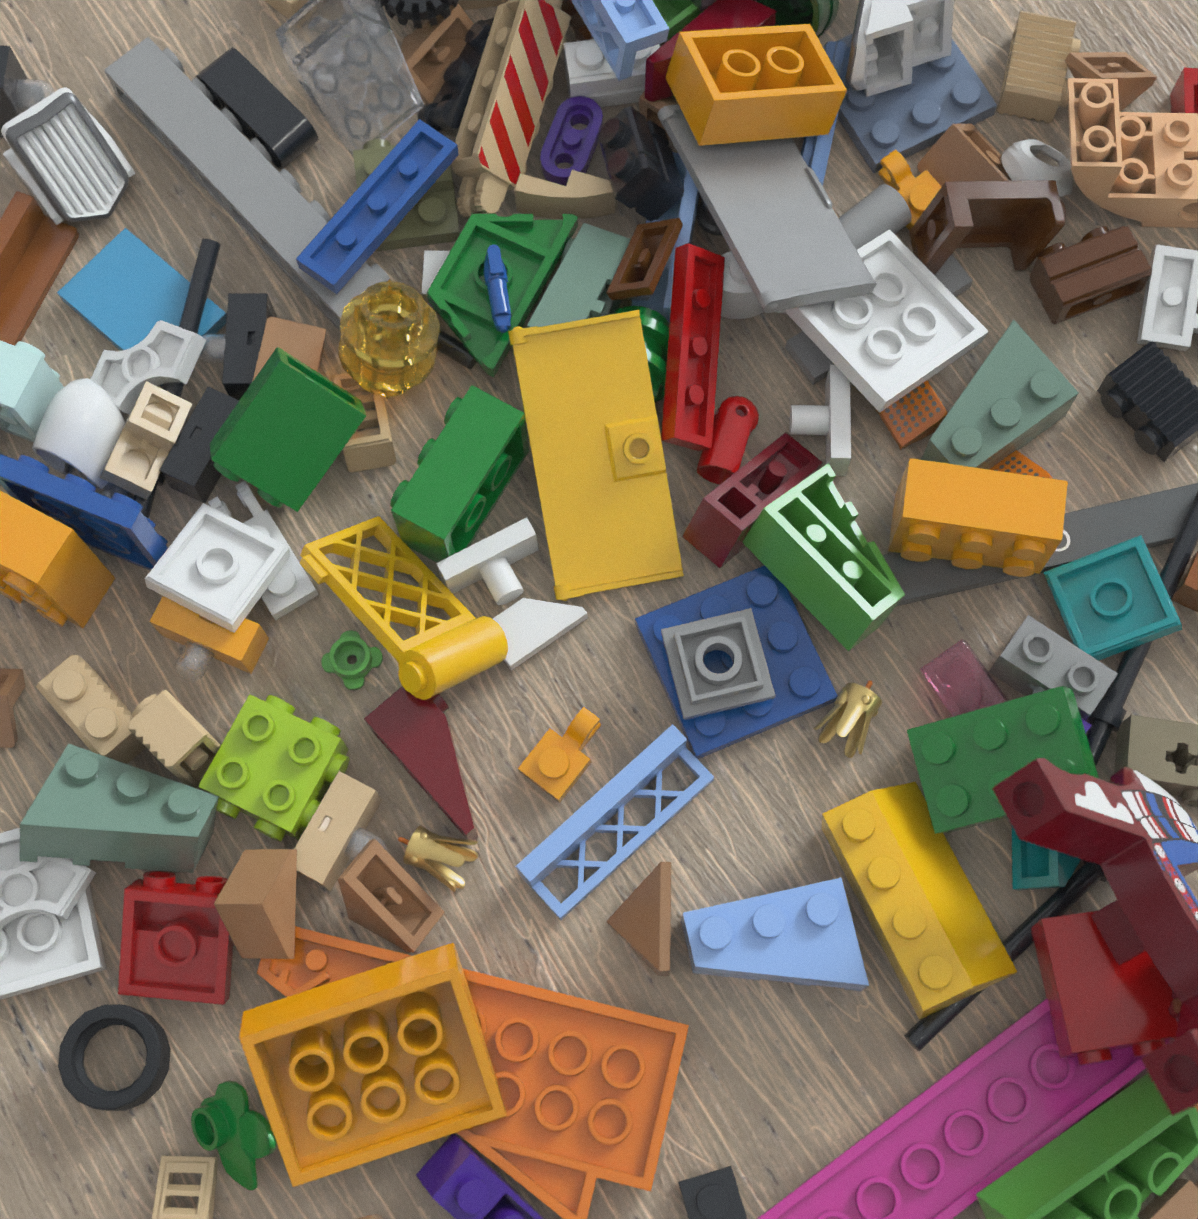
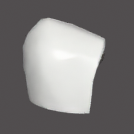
[32,378,126,489]

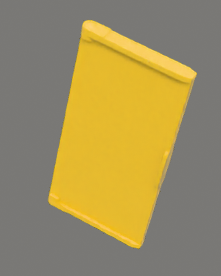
[508,310,684,601]

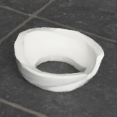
[1001,139,1073,197]

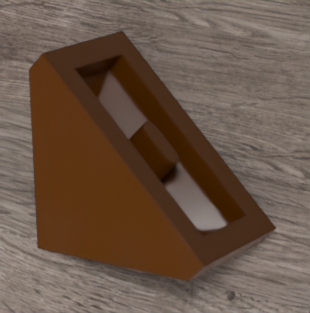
[607,218,683,301]

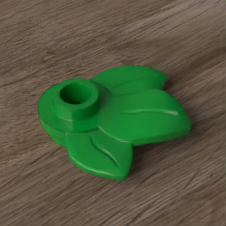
[191,1080,276,1191]

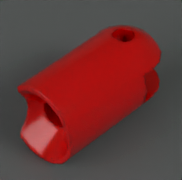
[696,396,759,485]

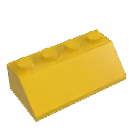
[821,782,1017,1020]

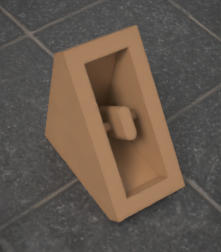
[214,849,297,959]

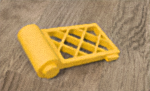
[299,516,508,700]

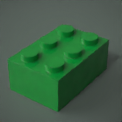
[390,385,530,563]
[907,686,1099,834]

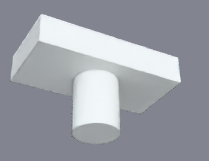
[790,365,851,476]
[436,517,539,605]

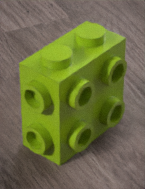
[198,694,350,842]

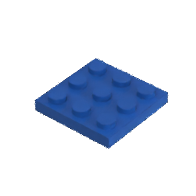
[0,454,168,571]
[635,565,838,759]

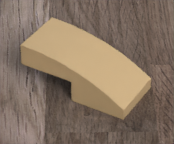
[514,170,618,219]
[100,381,192,500]

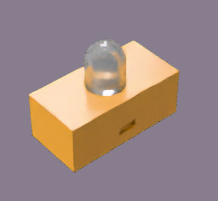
[149,596,269,682]

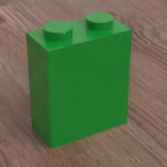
[210,347,366,512]

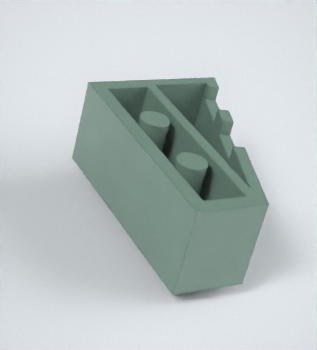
[527,223,631,328]
[921,320,1079,470]
[19,743,219,873]

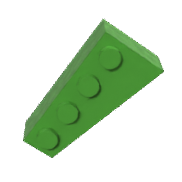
[976,1073,1198,1219]

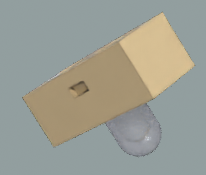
[294,771,387,892]

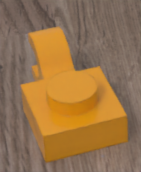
[878,149,941,230]
[518,707,601,803]

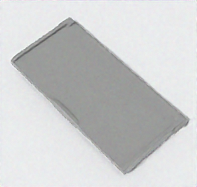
[658,104,877,313]

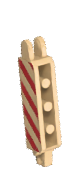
[451,0,571,219]

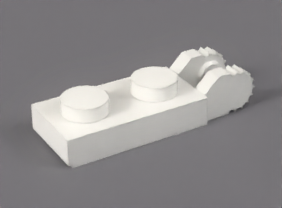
[208,480,319,621]

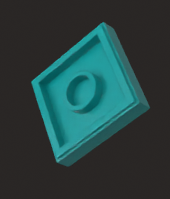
[1044,535,1182,661]

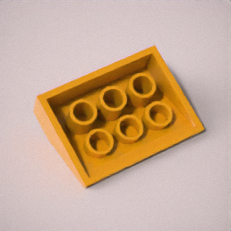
[239,942,507,1187]

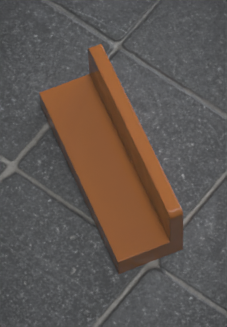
[0,191,80,346]

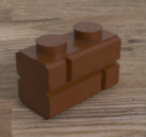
[1029,225,1152,325]

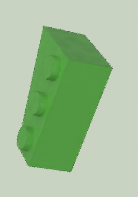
[742,463,905,652]

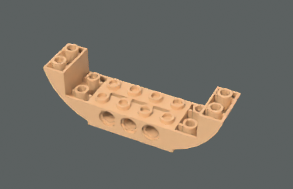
[1067,78,1198,228]

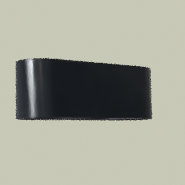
[195,47,319,169]

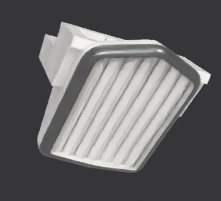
[846,0,954,97]
[1,88,136,225]

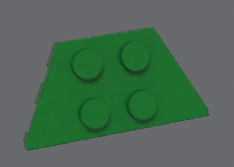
[427,214,578,378]

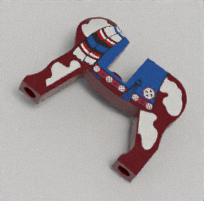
[992,758,1198,1116]

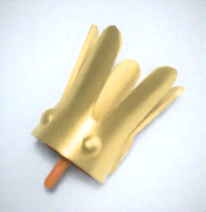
[813,680,882,758]
[398,825,478,892]

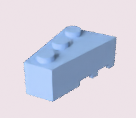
[681,878,869,991]

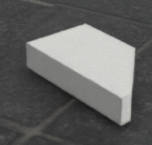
[493,598,588,671]

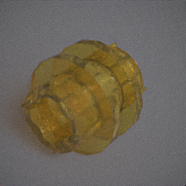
[338,279,440,399]

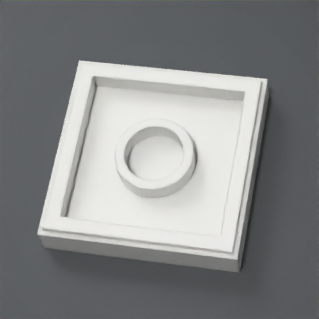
[145,503,290,633]

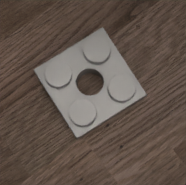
[661,608,775,720]

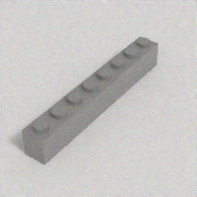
[104,37,395,343]

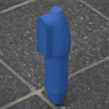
[484,244,512,333]

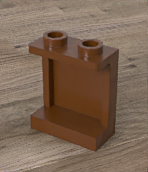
[909,180,1066,275]

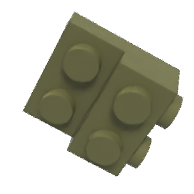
[353,139,460,252]

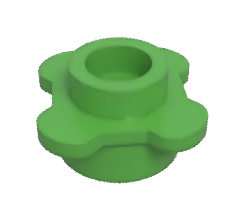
[321,630,383,690]

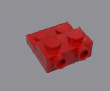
[118,871,235,1005]

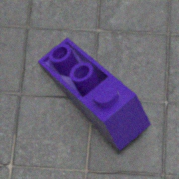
[416,1133,545,1219]

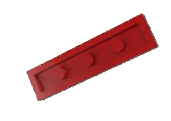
[661,243,725,451]

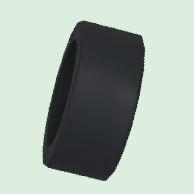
[58,1005,171,1111]

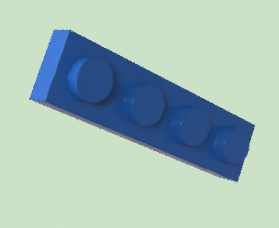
[296,119,459,294]

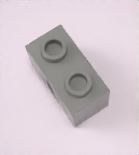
[989,615,1118,720]

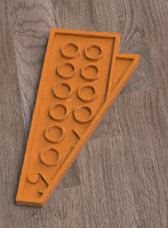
[257,926,689,1219]

